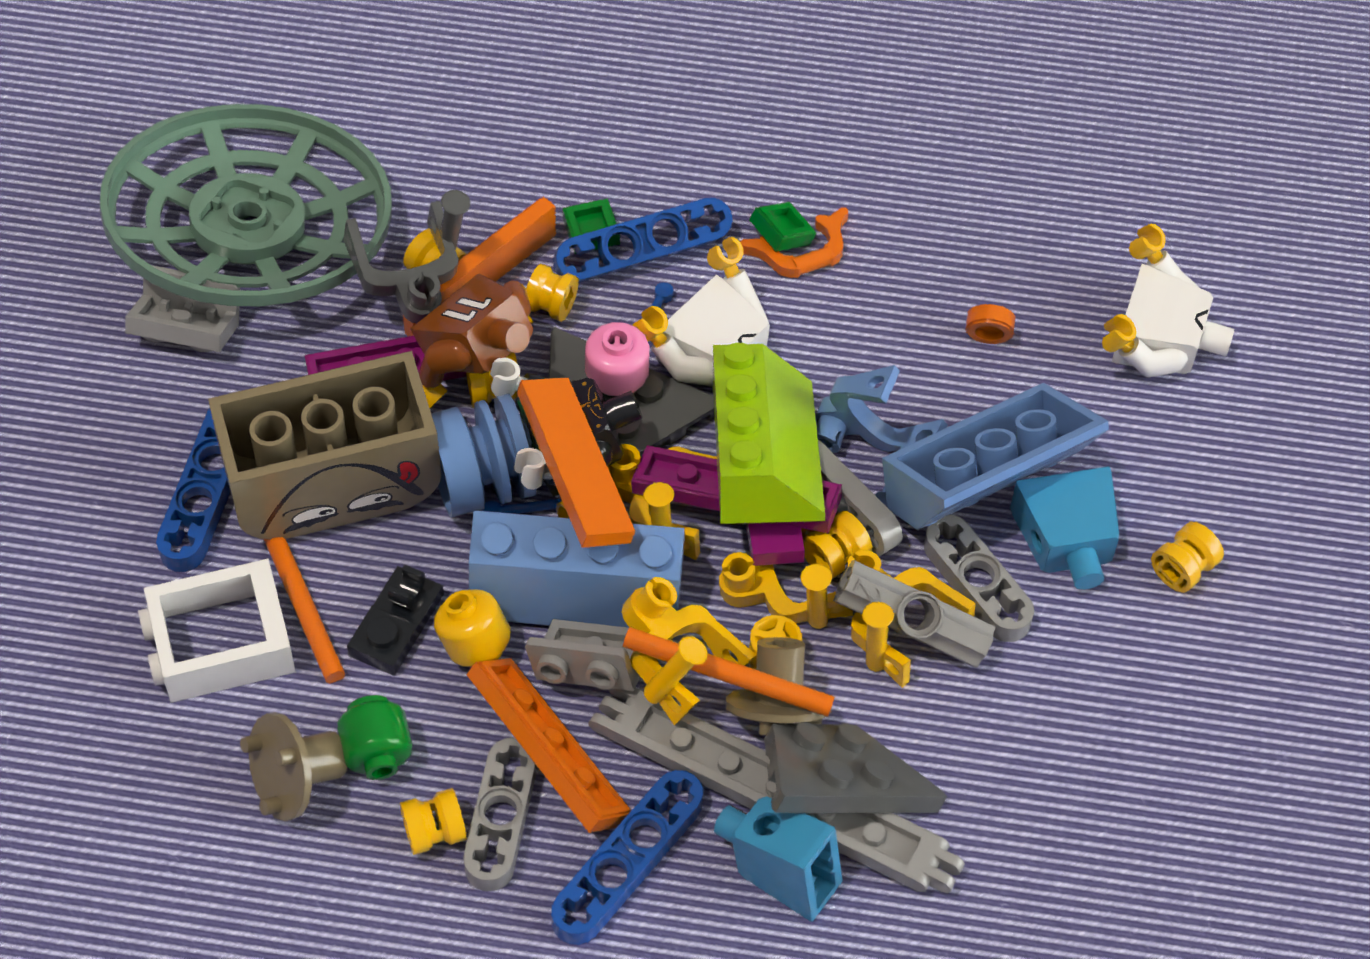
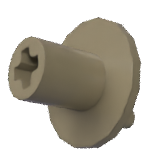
[726,637,832,736]
[240,712,347,821]

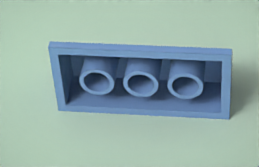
[882,382,1109,530]
[469,511,685,628]

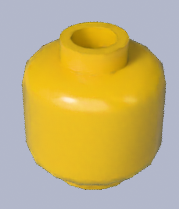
[434,589,510,667]

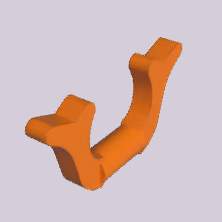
[740,207,848,278]

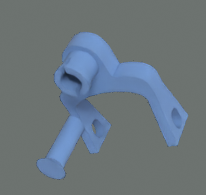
[815,365,948,506]

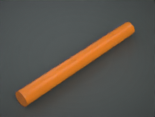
[264,537,345,684]
[623,627,835,717]

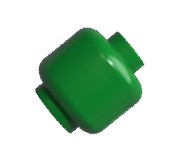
[337,695,412,780]

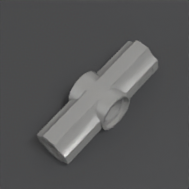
[833,560,995,668]

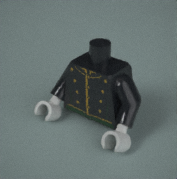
[490,358,643,497]

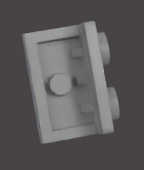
[125,265,240,352]
[525,619,640,692]

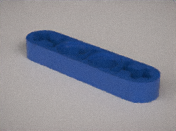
[553,197,733,283]
[156,407,230,572]
[551,770,703,945]

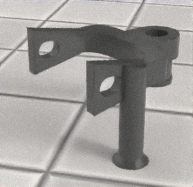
[343,190,471,324]

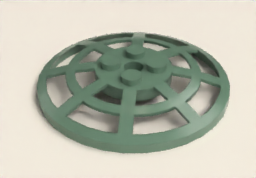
[100,104,392,306]

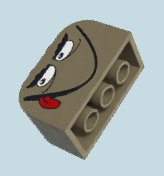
[208,351,441,540]

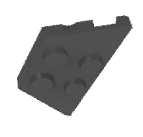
[549,327,715,457]
[764,722,947,813]

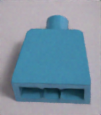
[1010,466,1119,590]
[714,796,843,922]

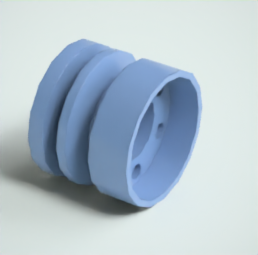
[431,394,536,518]

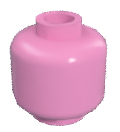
[585,322,650,396]

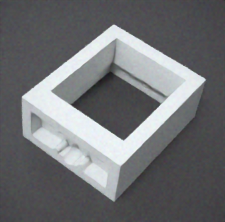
[138,559,296,703]

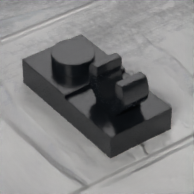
[347,565,444,676]

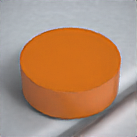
[965,304,1016,344]

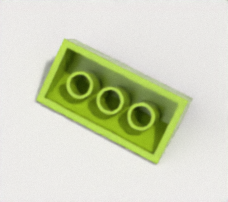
[713,343,825,524]

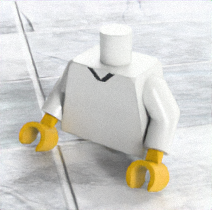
[1102,224,1235,378]
[632,237,770,388]

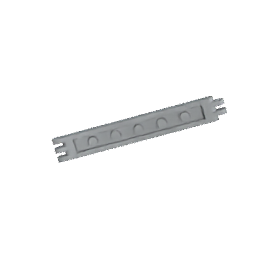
[588,688,965,893]

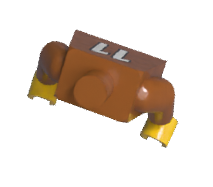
[410,274,534,408]

